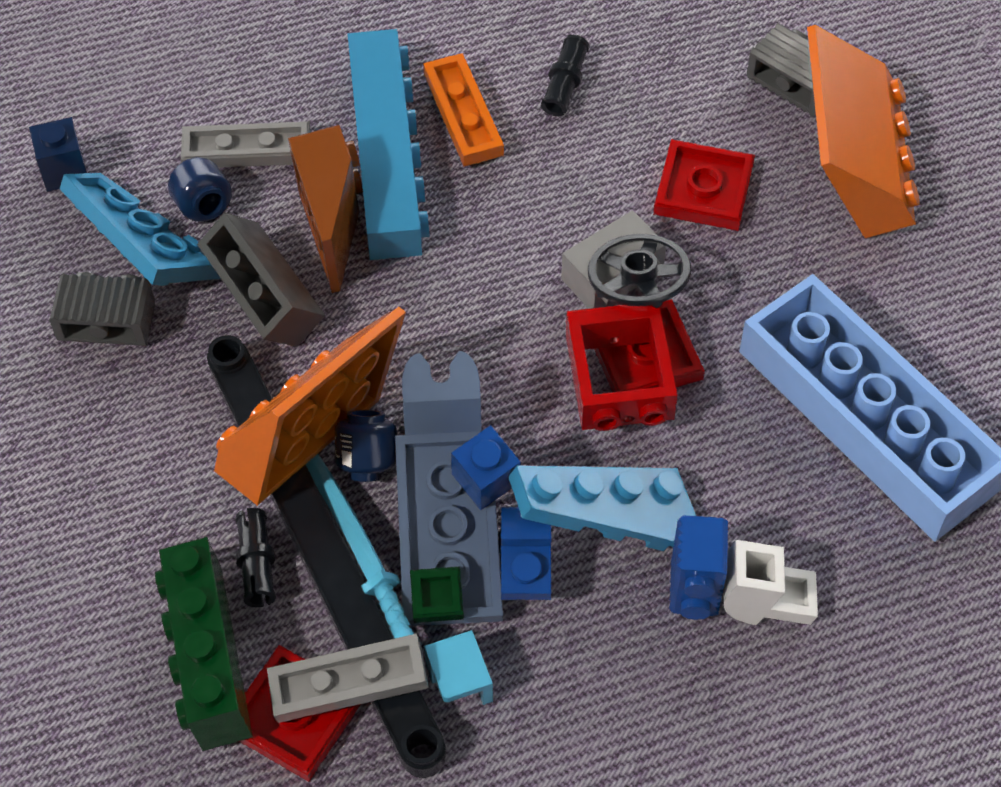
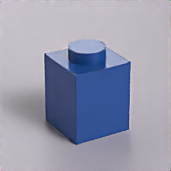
[451,425,521,510]

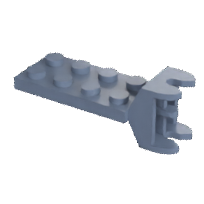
[395,351,503,626]

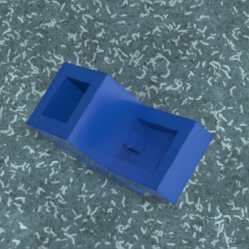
[501,507,551,600]

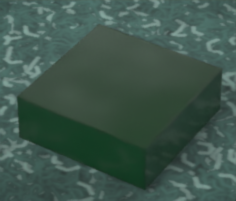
[410,566,464,623]

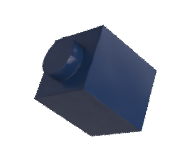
[29,117,87,192]

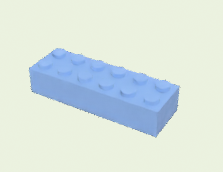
[739,274,1001,542]

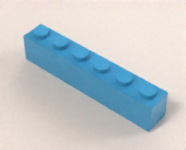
[347,29,430,260]

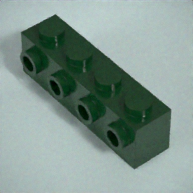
[155,537,253,751]

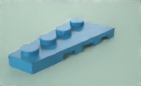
[60,173,221,286]
[508,465,696,551]

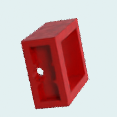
[566,305,678,431]

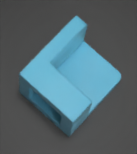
[424,630,493,705]

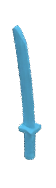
[306,454,414,639]

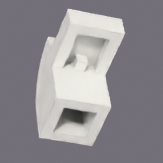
[723,540,818,625]

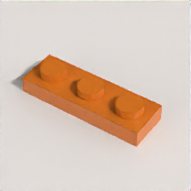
[423,53,504,167]

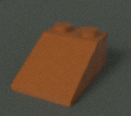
[288,125,363,293]

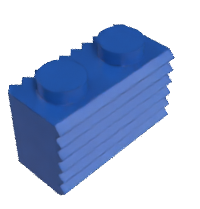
[669,515,728,620]

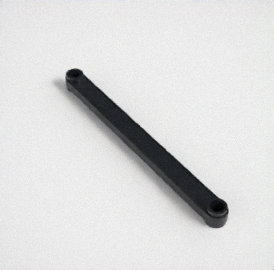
[207,335,446,778]

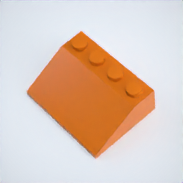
[807,25,920,238]
[214,306,406,506]

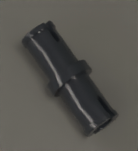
[541,34,590,117]
[235,508,276,607]

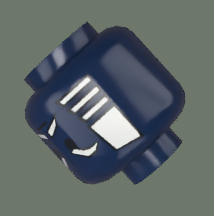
[335,410,397,482]

